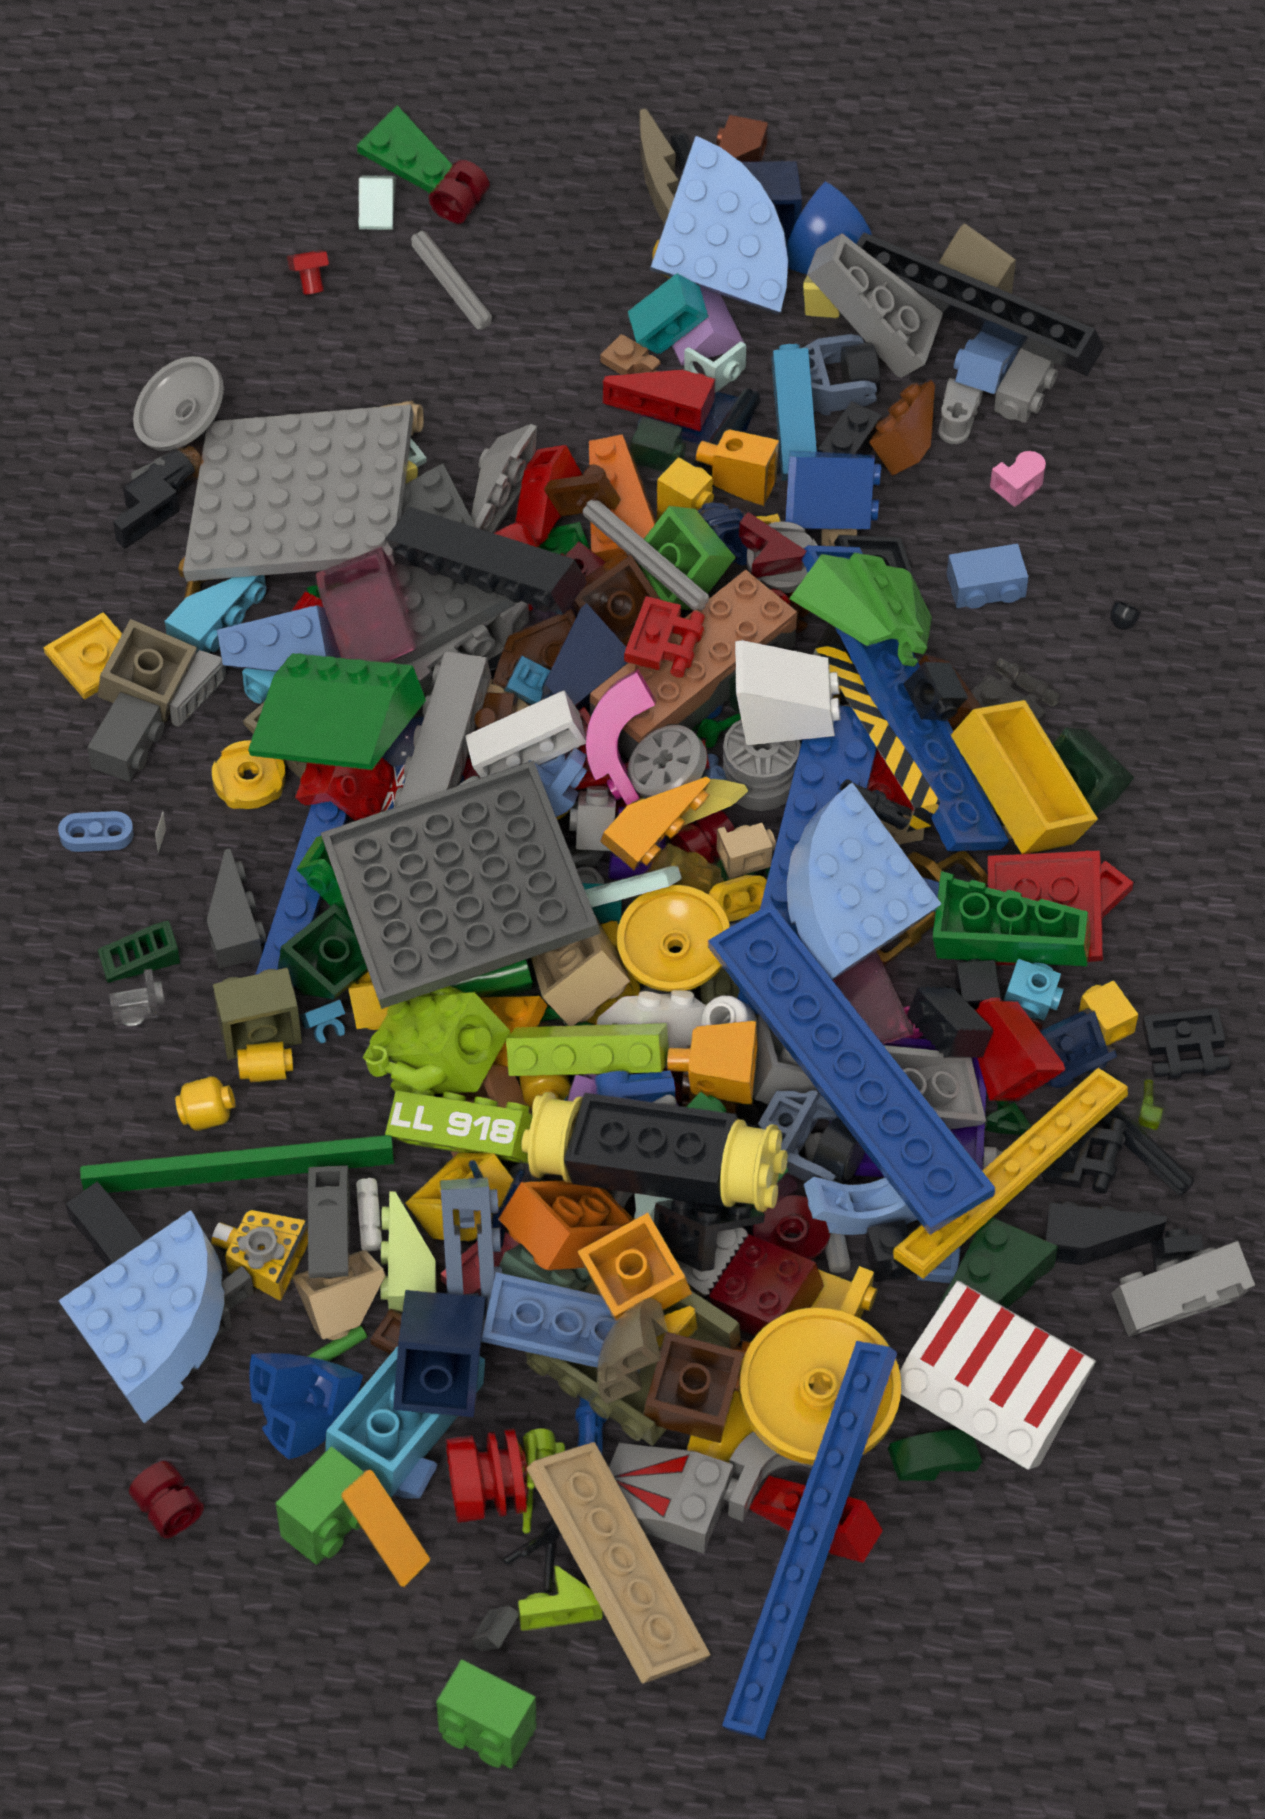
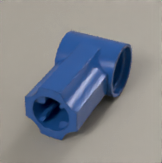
[594,1070,675,1102]

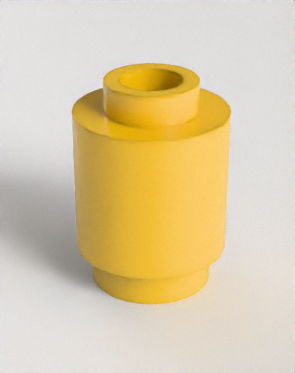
[237,1041,293,1083]

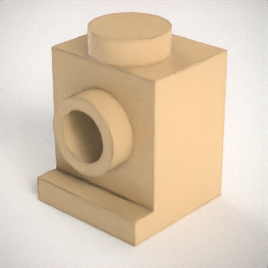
[716,823,776,879]

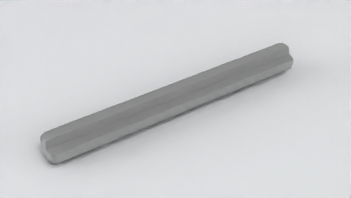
[583,500,709,611]

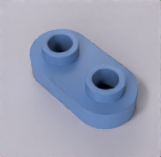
[58,811,134,852]

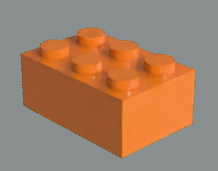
[499,1180,635,1270]

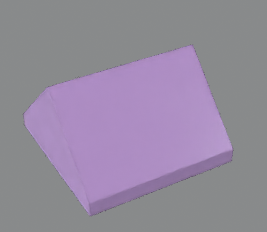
[672,287,745,366]

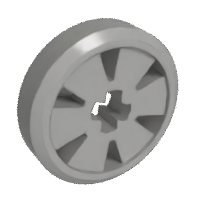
[627,725,707,799]

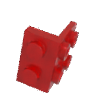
[295,758,394,821]

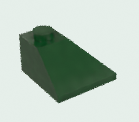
[277,904,368,999]

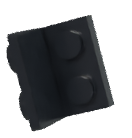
[654,1199,765,1272]

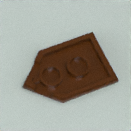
[491,609,576,701]

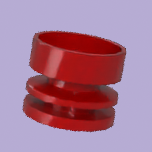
[446,1429,529,1523]

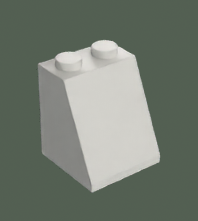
[735,640,841,745]

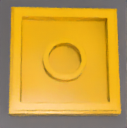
[44,612,122,700]

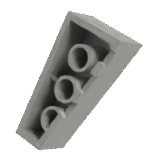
[807,234,943,378]

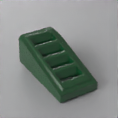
[97,920,180,983]

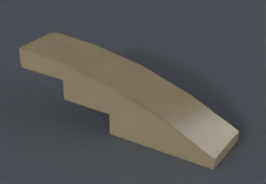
[639,108,678,225]

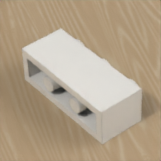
[465,690,586,778]

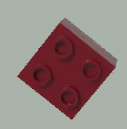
[709,1234,824,1336]

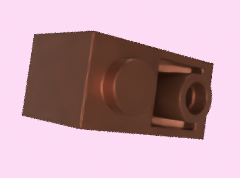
[716,115,768,162]

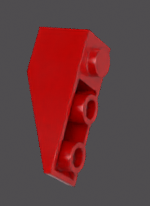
[515,445,582,545]

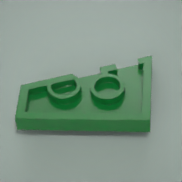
[357,105,452,194]

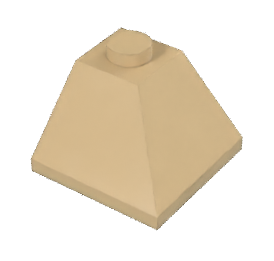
[292,1250,385,1340]

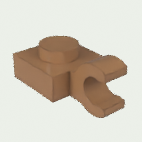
[600,334,661,375]

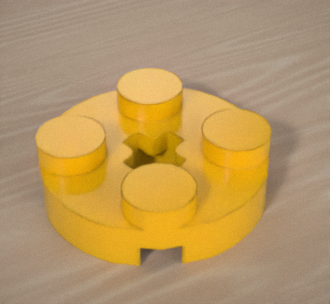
[212,740,286,809]

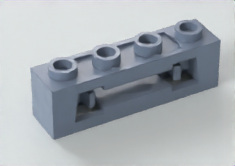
[440,1177,502,1343]

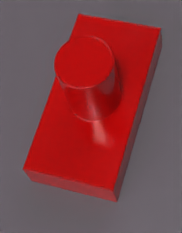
[287,250,329,295]

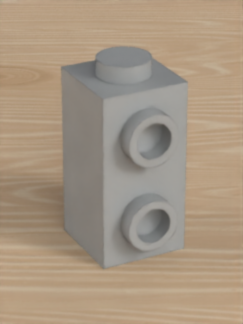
[994,348,1058,423]

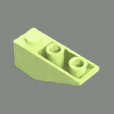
[380,1192,437,1313]

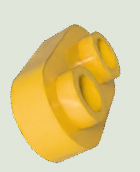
[709,875,767,921]

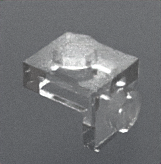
[109,969,165,1026]

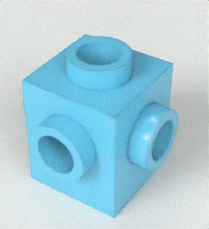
[1003,959,1064,1021]

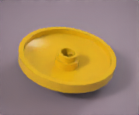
[739,1307,901,1465]

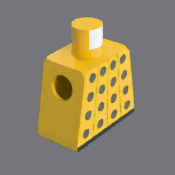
[211,1210,308,1300]

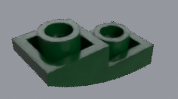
[888,1430,982,1481]

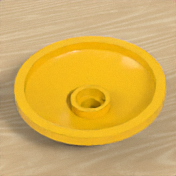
[617,885,730,992]

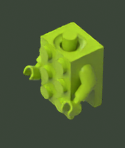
[362,986,511,1094]

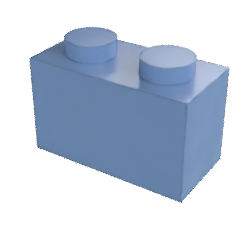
[954,332,1019,394]
[947,544,1028,608]

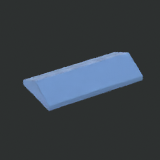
[481,1272,640,1373]

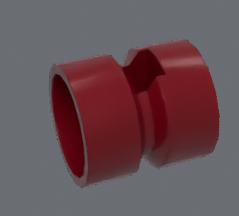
[429,160,490,224]
[669,810,735,873]
[129,1460,204,1538]

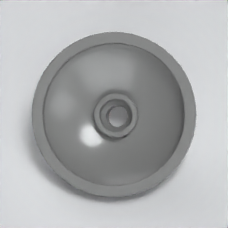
[133,356,223,451]

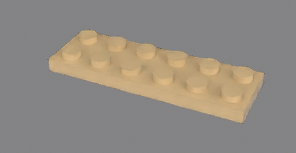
[526,1442,711,1684]

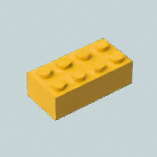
[951,700,1098,854]

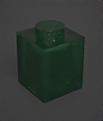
[631,416,686,472]

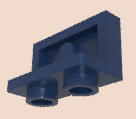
[1040,1008,1117,1088]

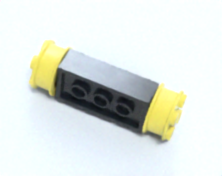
[522,1092,788,1212]

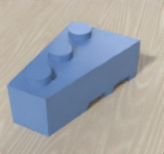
[217,605,341,672]

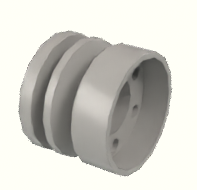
[722,720,801,811]

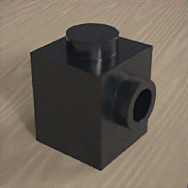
[865,1219,913,1282]

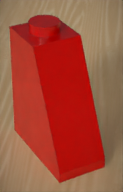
[975,997,1065,1101]

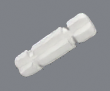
[356,1178,382,1252]

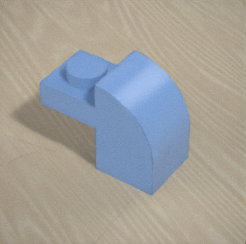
[528,747,587,817]

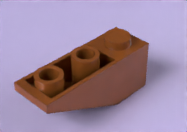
[869,380,935,475]

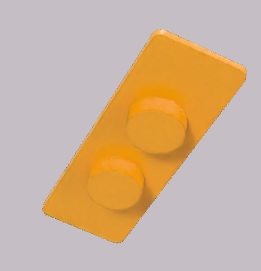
[341,1470,431,1587]

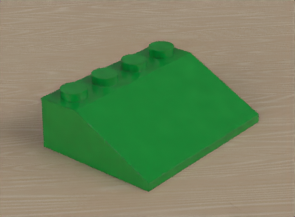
[248,653,426,770]

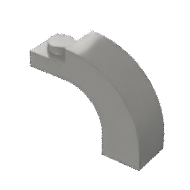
[724,1431,813,1522]

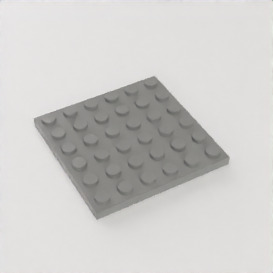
[183,404,414,581]

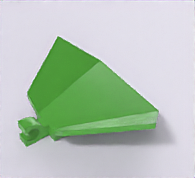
[790,553,932,667]

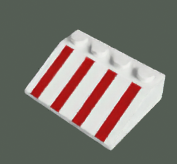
[900,1281,1096,1470]

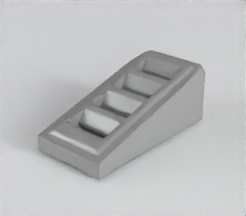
[170,650,227,727]

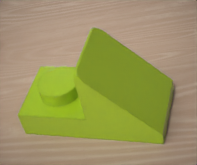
[518,1566,602,1631]

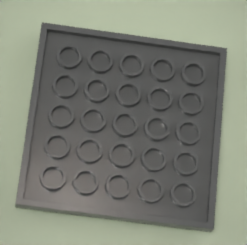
[321,760,601,1009]

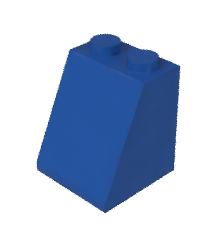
[785,450,881,529]

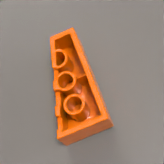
[589,434,656,562]

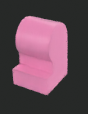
[990,451,1046,507]

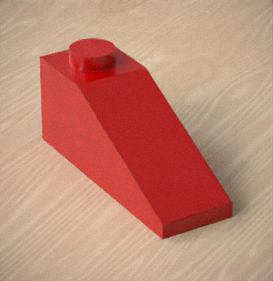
[603,370,715,431]
[749,1476,883,1563]

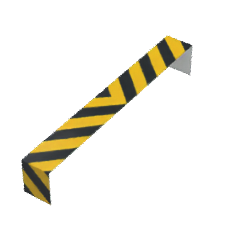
[814,643,940,832]

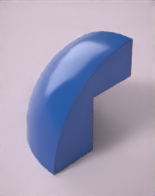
[786,181,872,274]
[249,1353,363,1459]

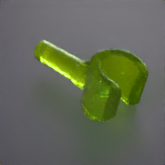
[1138,1079,1164,1130]

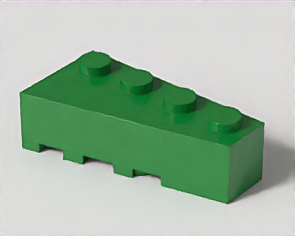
[933,871,1091,966]

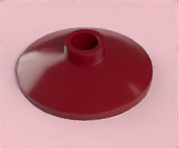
[753,1195,831,1260]

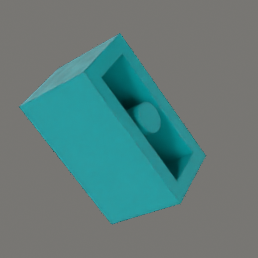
[628,273,709,354]

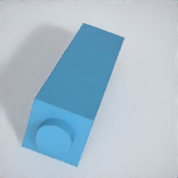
[771,344,817,481]

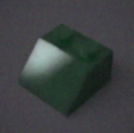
[1052,727,1134,815]

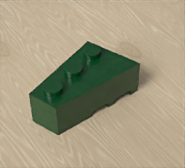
[937,1217,1058,1311]

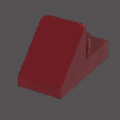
[739,512,807,578]

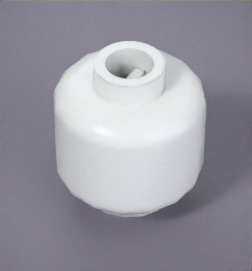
[701,996,757,1026]

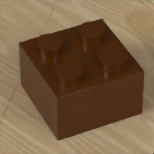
[572,551,661,646]
[644,1332,744,1443]

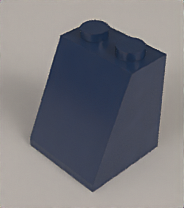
[741,161,802,243]
[541,603,628,711]
[393,1290,485,1417]

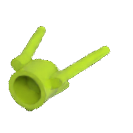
[523,1429,565,1534]

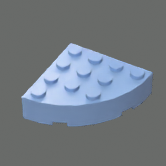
[649,136,788,314]
[787,783,941,981]
[58,1210,224,1423]

